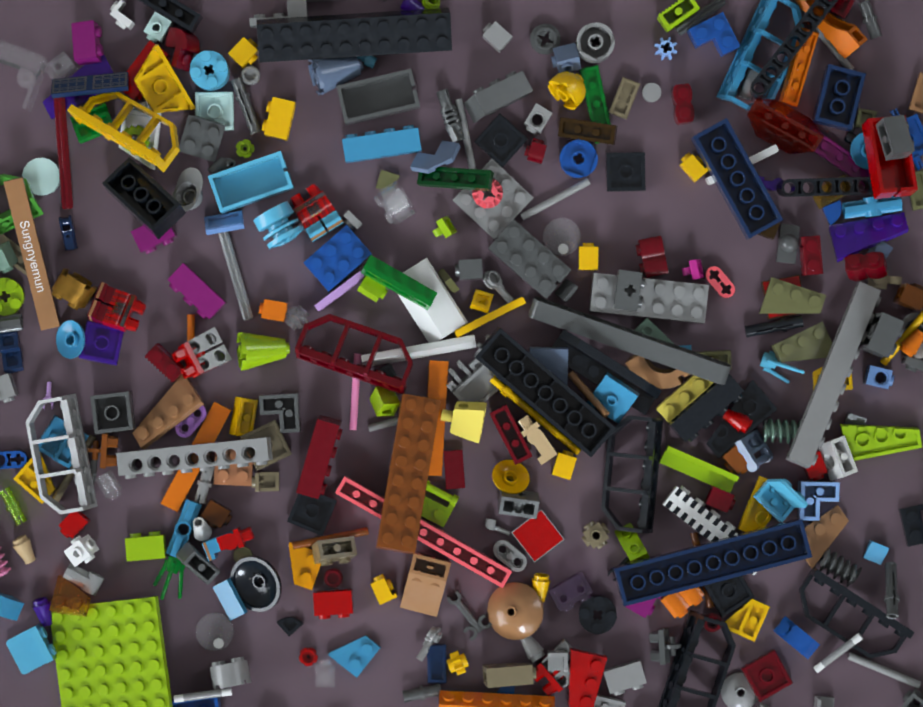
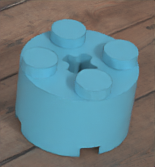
[190,50,230,91]

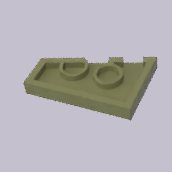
[771,321,832,363]

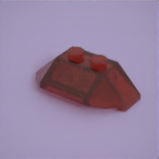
[747,98,824,154]

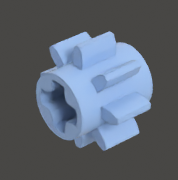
[654,37,678,61]

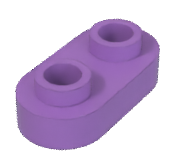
[175,406,207,438]

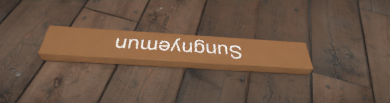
[3,177,60,331]

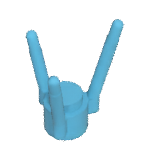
[760,351,805,384]

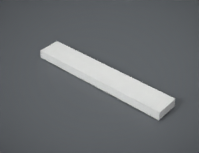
[361,335,477,367]

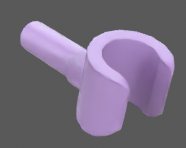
[43,382,54,410]

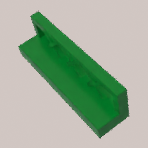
[361,255,437,311]

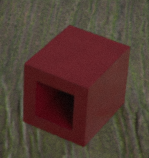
[704,486,736,513]

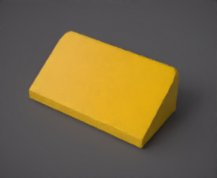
[229,396,258,436]

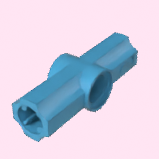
[842,195,902,219]
[166,499,202,558]

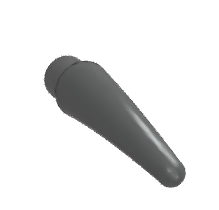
[90,453,99,483]

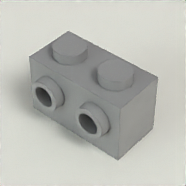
[603,659,647,696]

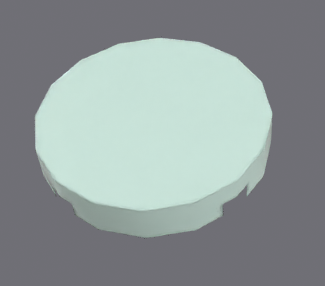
[22,157,60,196]

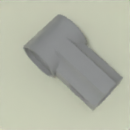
[63,562,105,596]

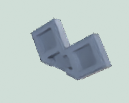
[410,140,461,174]

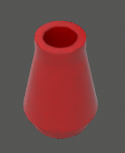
[723,408,753,433]

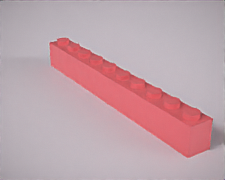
[335,475,512,588]

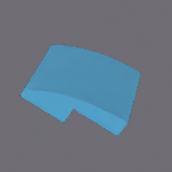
[38,415,89,468]

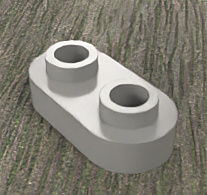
[493,540,527,572]

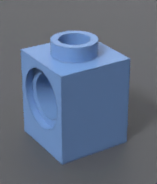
[863,365,894,389]

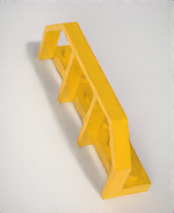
[67,92,180,172]

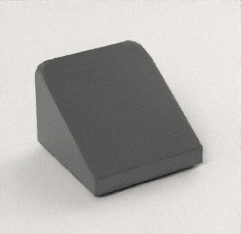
[555,279,578,302]
[843,412,867,425]

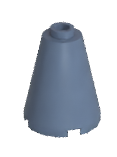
[308,57,363,96]

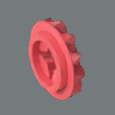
[472,179,503,208]

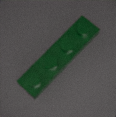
[417,167,494,191]

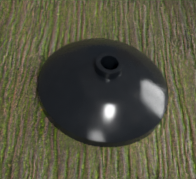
[230,556,282,612]

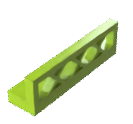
[659,445,739,493]

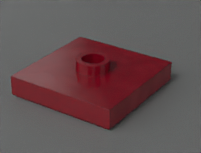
[741,649,793,702]

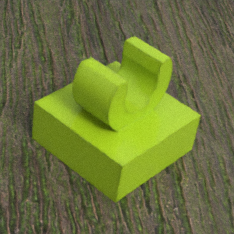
[432,215,457,238]

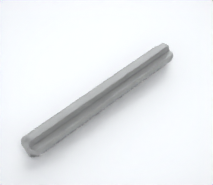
[218,231,253,321]

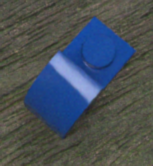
[773,616,820,659]

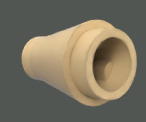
[12,534,36,565]

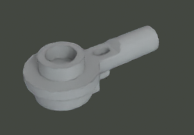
[483,271,513,303]
[416,626,443,662]

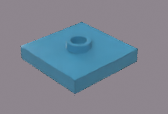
[586,372,640,424]

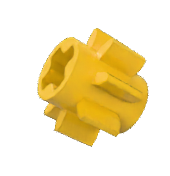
[446,651,469,675]

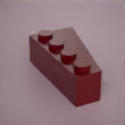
[296,415,343,499]

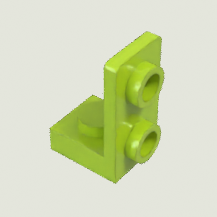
[614,523,650,562]

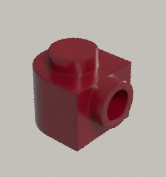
[524,138,547,164]

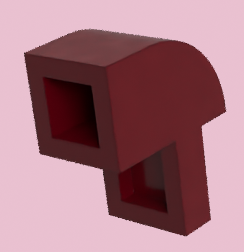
[165,27,200,72]

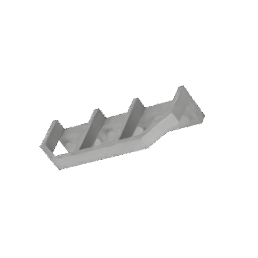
[25,393,98,514]

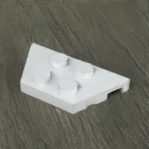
[119,101,162,170]

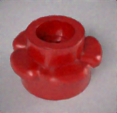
[299,647,318,666]

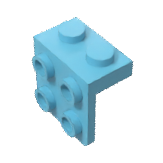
[753,478,808,522]
[6,624,57,674]

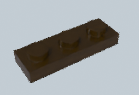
[558,117,618,145]

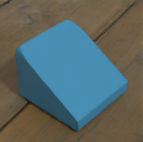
[863,540,889,565]

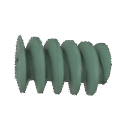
[763,418,801,444]

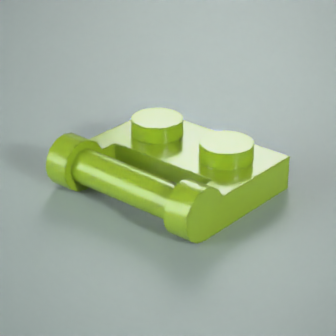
[422,481,459,527]

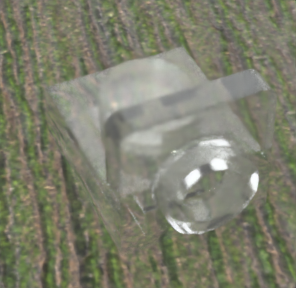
[315,660,335,687]

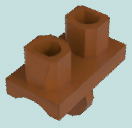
[87,433,119,469]

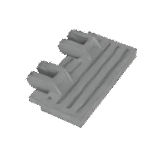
[446,334,505,402]

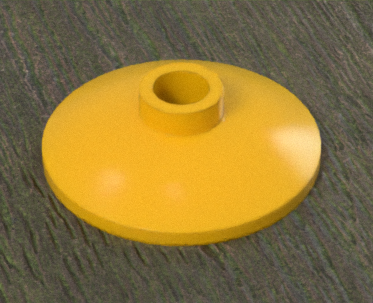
[492,460,530,494]

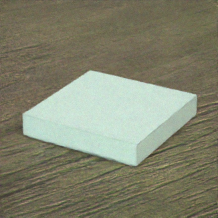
[195,92,234,131]

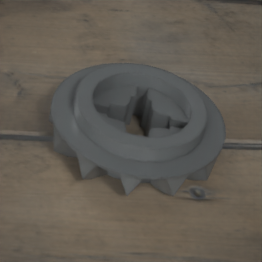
[530,24,561,55]

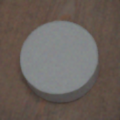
[241,66,260,85]
[642,83,661,103]

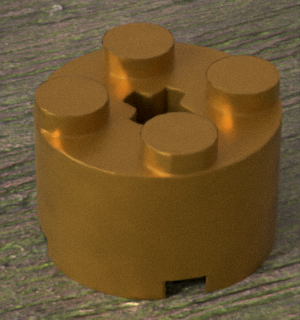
[52,268,97,310]

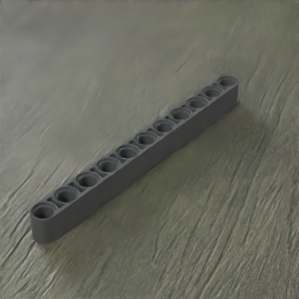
[528,297,731,385]

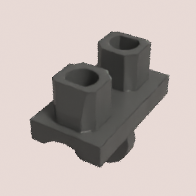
[649,628,681,665]

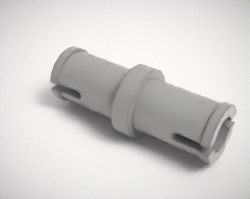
[194,466,215,504]

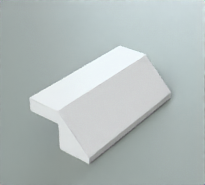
[398,258,468,343]

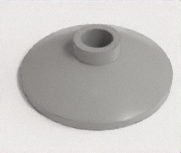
[721,672,757,707]

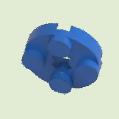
[559,139,598,178]

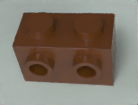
[893,283,923,311]

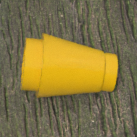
[532,573,551,603]

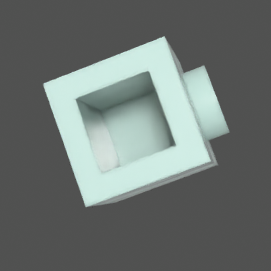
[143,12,174,44]

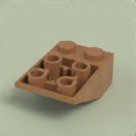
[400,552,451,617]

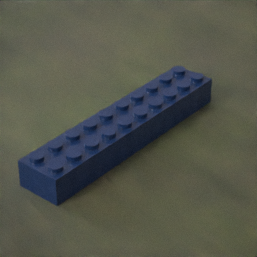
[613,518,812,606]

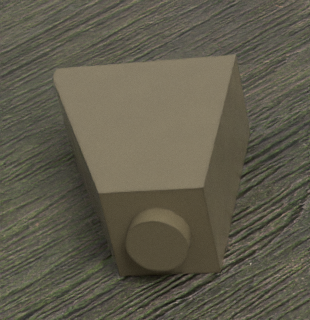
[482,663,536,688]

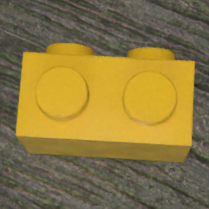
[262,97,296,141]

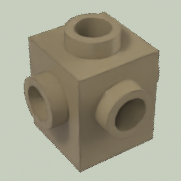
[581,520,610,549]

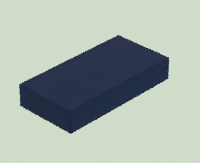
[427,644,447,683]

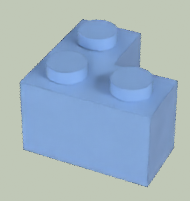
[797,481,840,521]

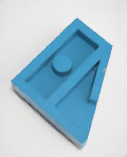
[328,635,381,678]

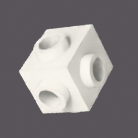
[64,534,99,567]

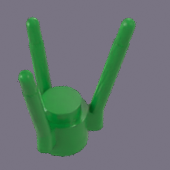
[153,556,185,600]

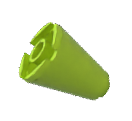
[237,332,290,371]

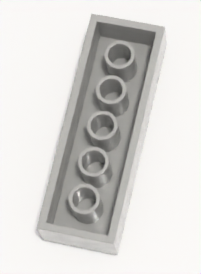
[589,273,709,324]

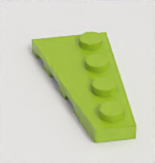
[840,424,922,461]

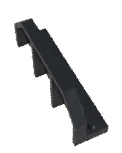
[552,329,662,415]
[601,415,664,533]
[799,567,915,658]
[658,610,736,707]

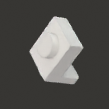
[110,0,135,30]

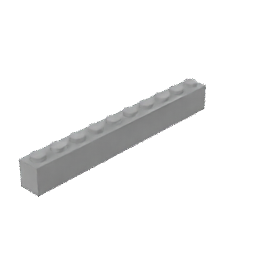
[785,282,882,469]

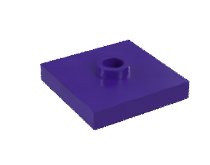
[79,320,124,366]

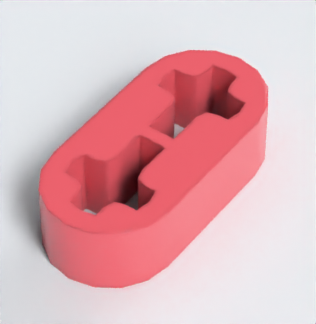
[705,266,735,298]

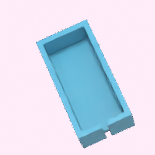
[208,151,295,214]

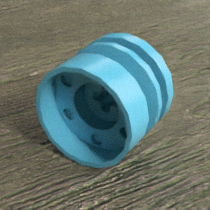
[253,201,304,249]

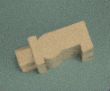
[518,415,557,465]

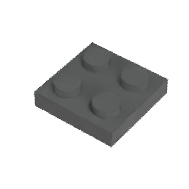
[179,114,226,162]

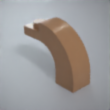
[625,355,690,389]

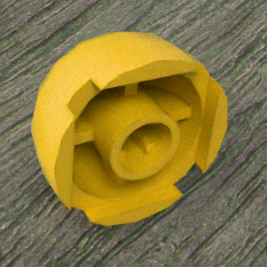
[548,71,586,110]

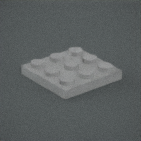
[453,159,534,240]

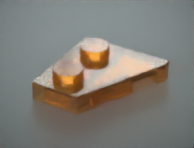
[49,575,91,617]

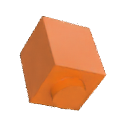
[259,299,288,322]

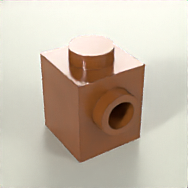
[721,444,748,474]

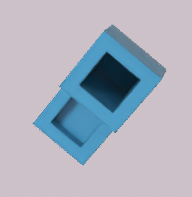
[0,592,24,621]

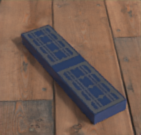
[51,72,129,98]

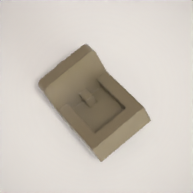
[252,472,280,492]

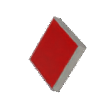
[511,509,565,563]

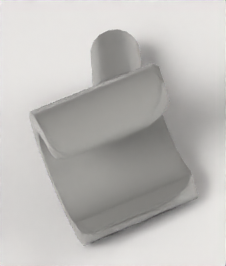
[485,518,510,536]

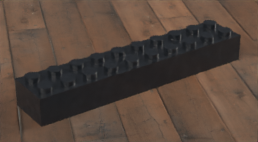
[257,8,452,63]

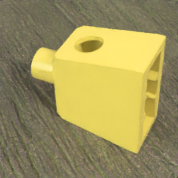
[441,401,487,443]

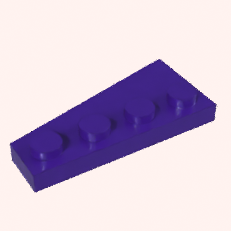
[43,54,114,120]
[828,212,909,262]

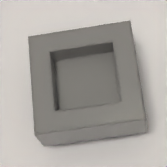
[343,210,363,230]

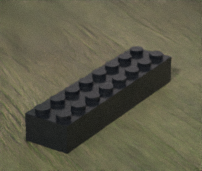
[473,327,616,457]

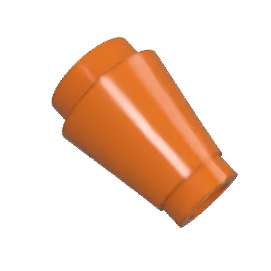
[899,329,923,357]

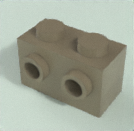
[311,536,357,566]

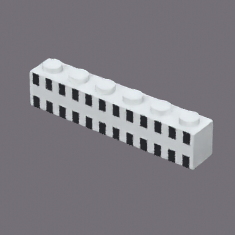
[662,486,757,575]

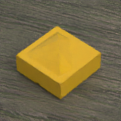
[470,289,494,313]

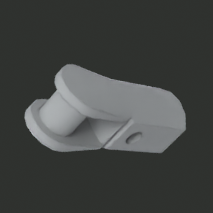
[738,65,759,101]

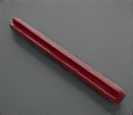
[53,97,73,209]

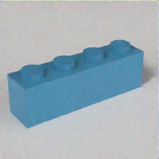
[342,125,422,163]

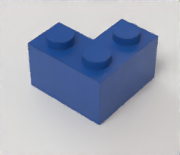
[687,12,740,57]

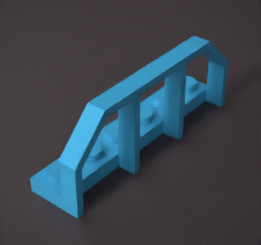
[716,0,804,111]

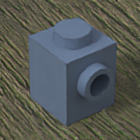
[551,43,581,73]

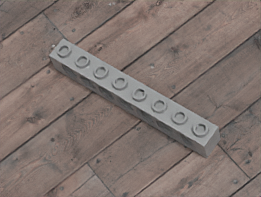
[116,437,273,479]

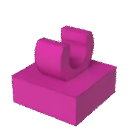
[682,259,705,280]

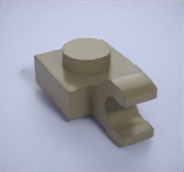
[867,270,902,289]

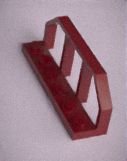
[295,314,413,395]

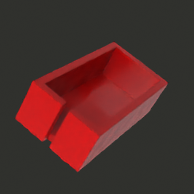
[862,115,918,199]

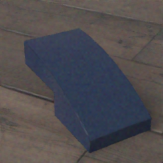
[0,331,24,374]

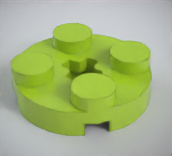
[0,278,25,316]

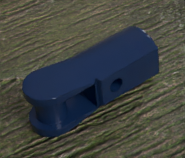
[59,215,78,251]

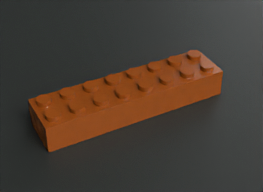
[376,394,441,554]

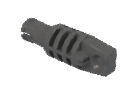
[436,89,465,142]

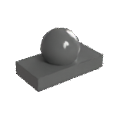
[776,224,800,264]

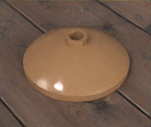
[487,582,544,640]

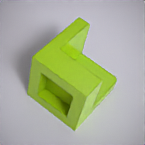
[370,386,400,417]

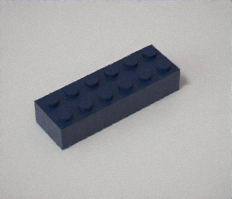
[691,118,783,240]

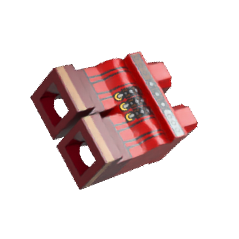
[87,282,146,332]

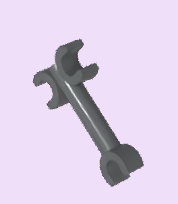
[447,590,492,641]

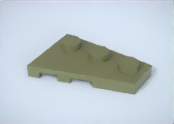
[759,277,826,314]

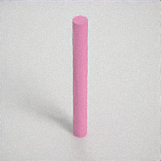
[349,353,362,430]

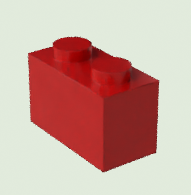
[313,589,354,619]

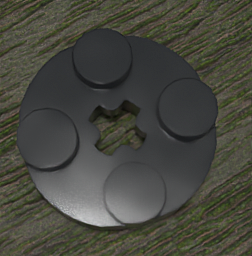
[579,596,617,634]

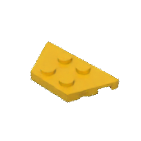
[134,44,196,113]

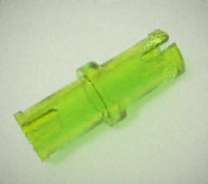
[0,486,27,526]

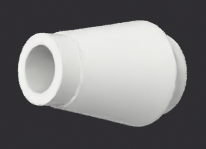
[193,517,212,541]

